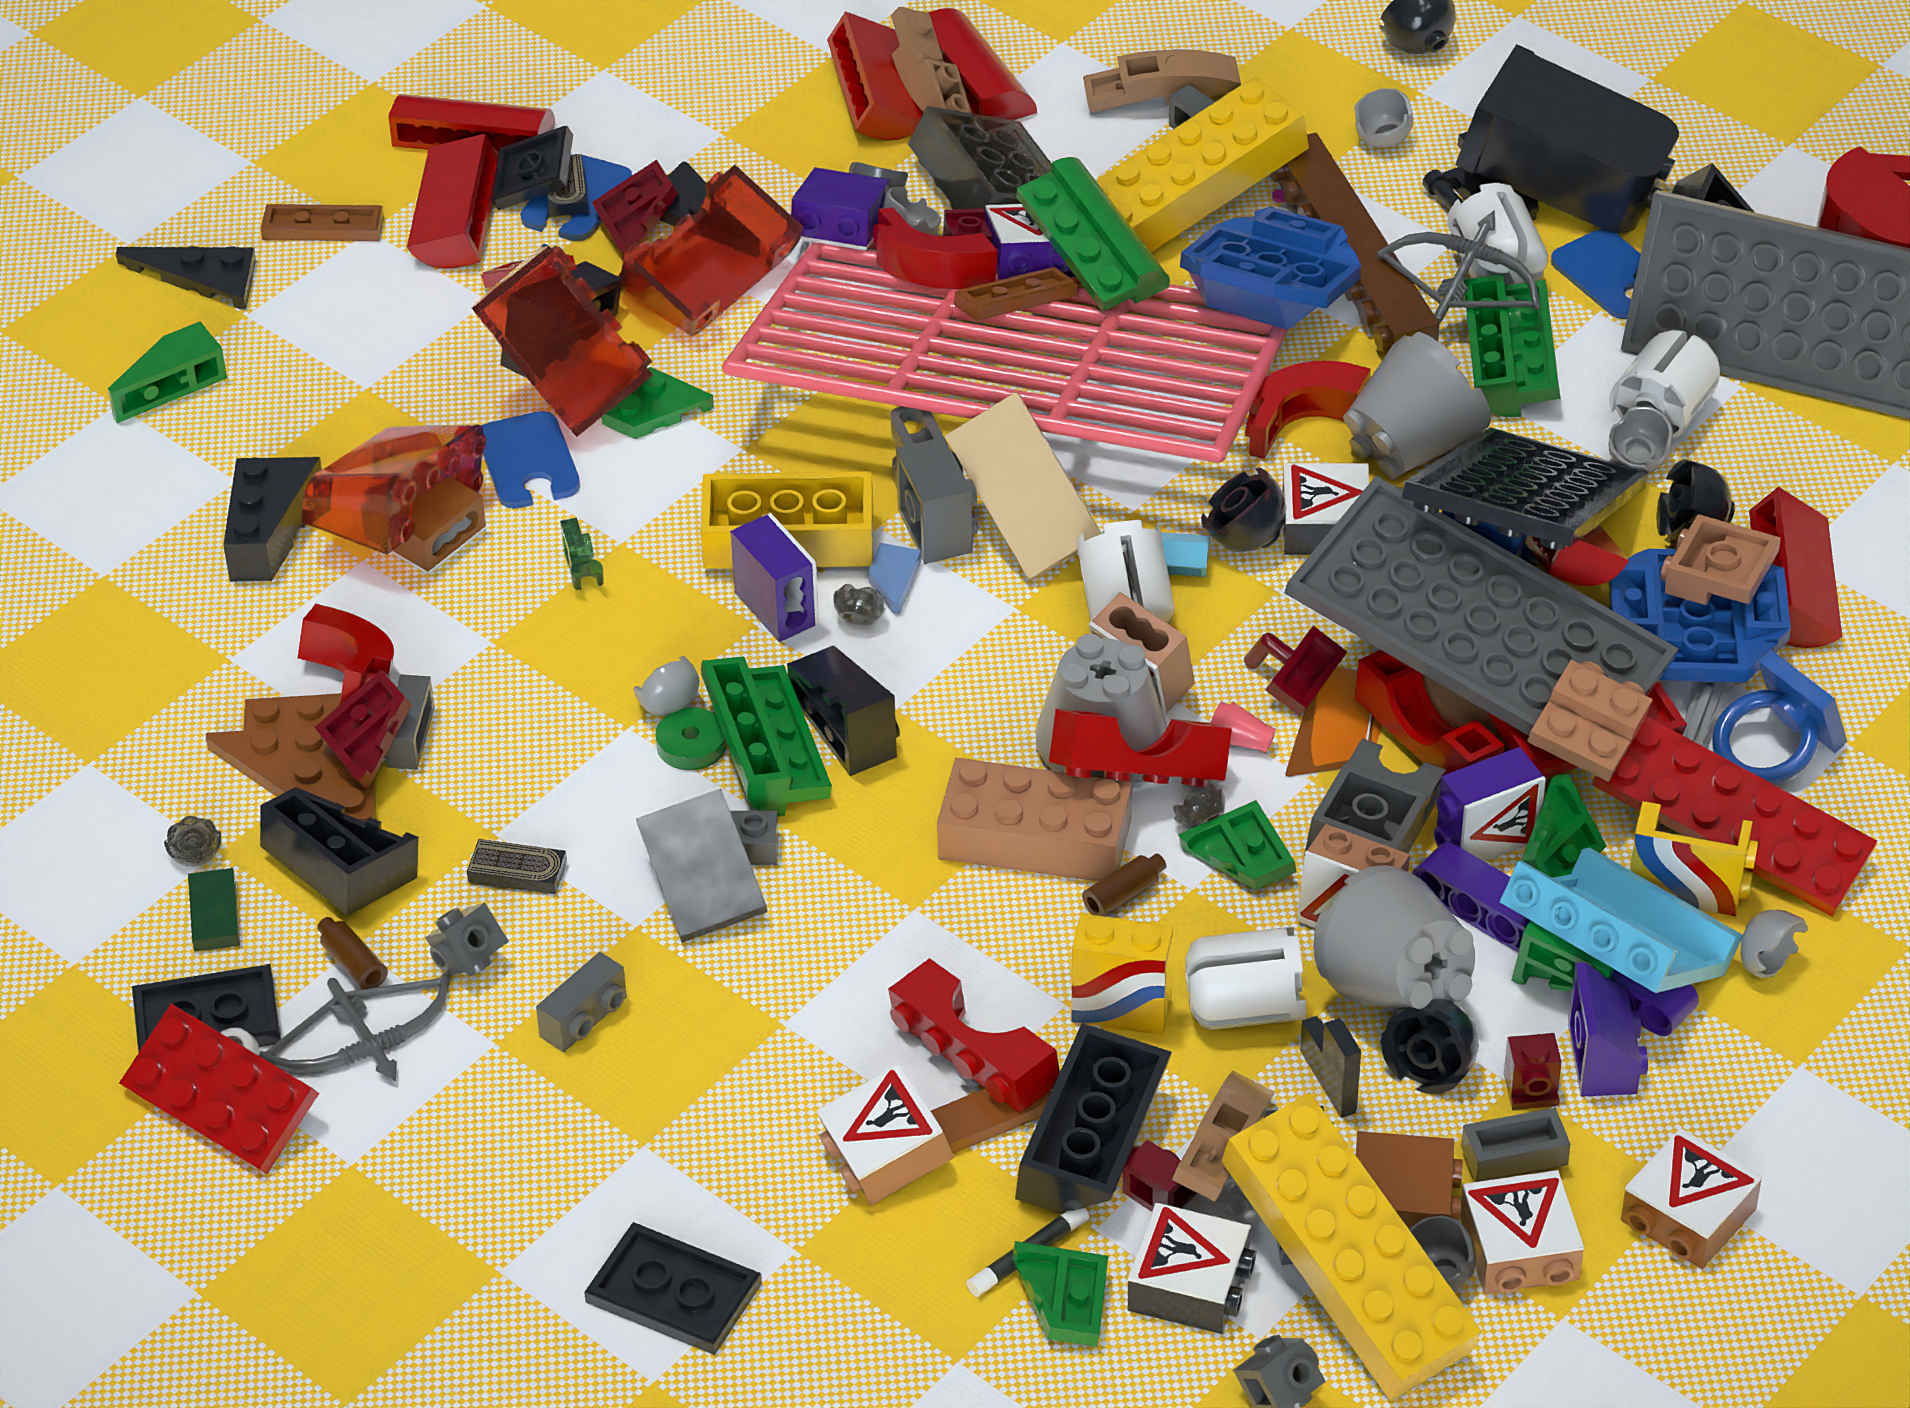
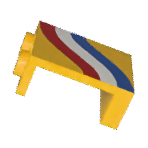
[1630,801,1758,916]
[1071,913,1173,1035]

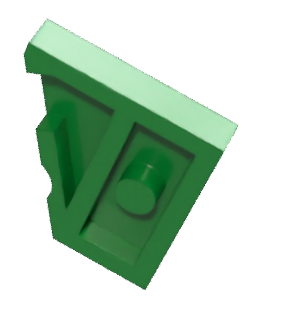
[601,367,714,439]
[1522,774,1607,878]
[1178,800,1297,890]
[1511,920,1614,992]
[1012,1241,1108,1347]

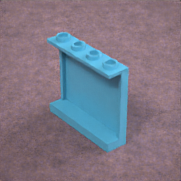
[1500,848,1743,993]

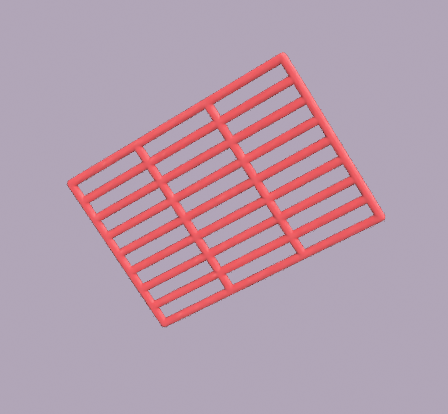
[722,240,1288,463]

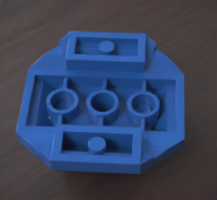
[1180,206,1361,330]
[1608,548,1791,683]

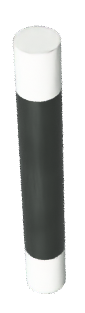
[966,1208,1089,1297]

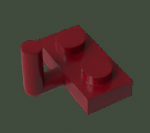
[1244,625,1347,717]

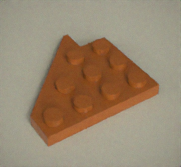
[206,693,377,822]

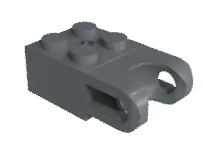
[891,406,978,565]
[1304,738,1446,856]

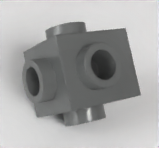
[425,903,509,977]
[1233,1335,1326,1408]

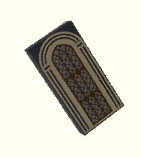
[547,154,589,217]
[467,839,567,894]

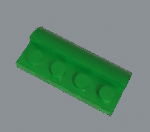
[1016,157,1170,312]
[1463,274,1561,417]
[701,656,832,816]

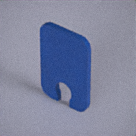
[520,154,632,241]
[1551,229,1641,319]
[477,411,580,509]

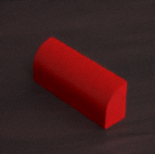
[927,8,1037,130]
[827,11,927,141]
[388,94,555,156]
[407,134,498,269]
[1749,486,1843,648]
[1525,524,1629,586]

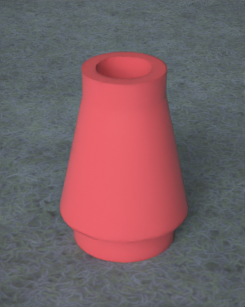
[1210,701,1277,753]

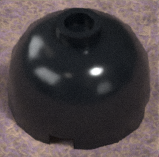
[1379,0,1456,54]
[1656,459,1735,544]
[1201,468,1287,552]
[1380,999,1479,1094]

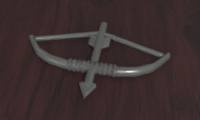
[1377,210,1540,323]
[259,973,450,1081]

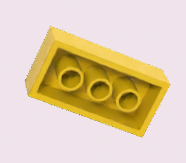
[700,471,873,569]

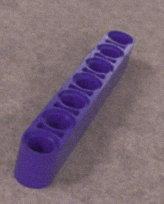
[1412,842,1699,1036]

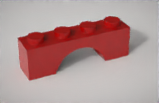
[1354,650,1505,775]
[1049,708,1232,787]
[888,958,1060,1114]

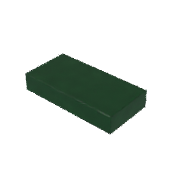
[188,868,240,951]

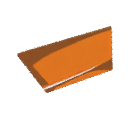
[1285,667,1382,777]

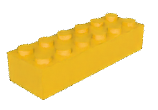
[1096,76,1309,252]
[1221,1092,1482,1402]

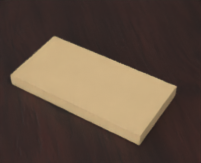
[945,391,1102,581]

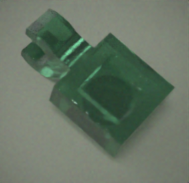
[560,517,604,590]

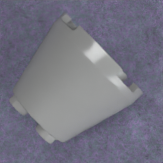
[1343,332,1491,480]
[1036,634,1168,782]
[1313,865,1475,1009]

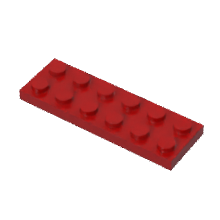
[1592,716,1878,917]

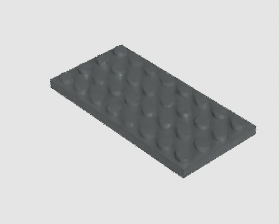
[1621,190,1910,419]
[1284,476,1679,736]

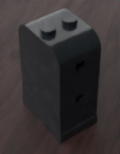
[1455,44,1679,233]

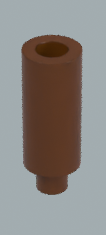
[1082,853,1167,916]
[317,917,388,989]

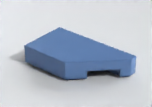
[868,543,921,614]

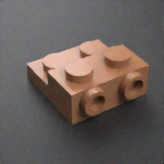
[1660,514,1780,605]
[1527,660,1653,782]

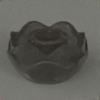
[833,584,886,625]
[1173,784,1226,830]
[164,816,221,867]

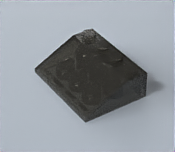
[908,106,1052,219]

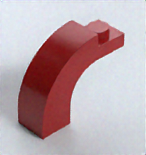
[873,207,998,289]
[1245,360,1371,459]
[297,603,394,705]

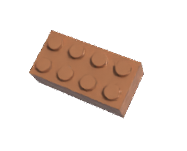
[937,757,1132,881]

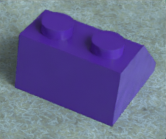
[1568,962,1648,1097]

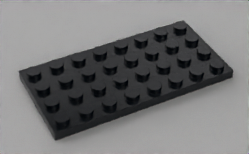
[1401,427,1649,550]

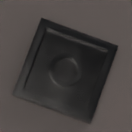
[492,125,574,210]

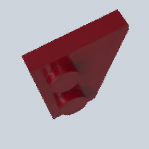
[591,159,678,261]
[314,669,412,789]

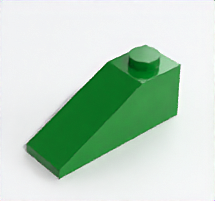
[108,321,227,423]

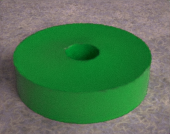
[655,707,727,770]

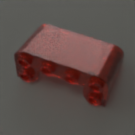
[618,164,803,337]
[470,244,653,437]
[302,424,486,555]

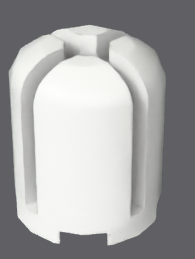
[1447,183,1548,286]
[1609,330,1720,439]
[1076,520,1175,624]
[1185,927,1306,1030]

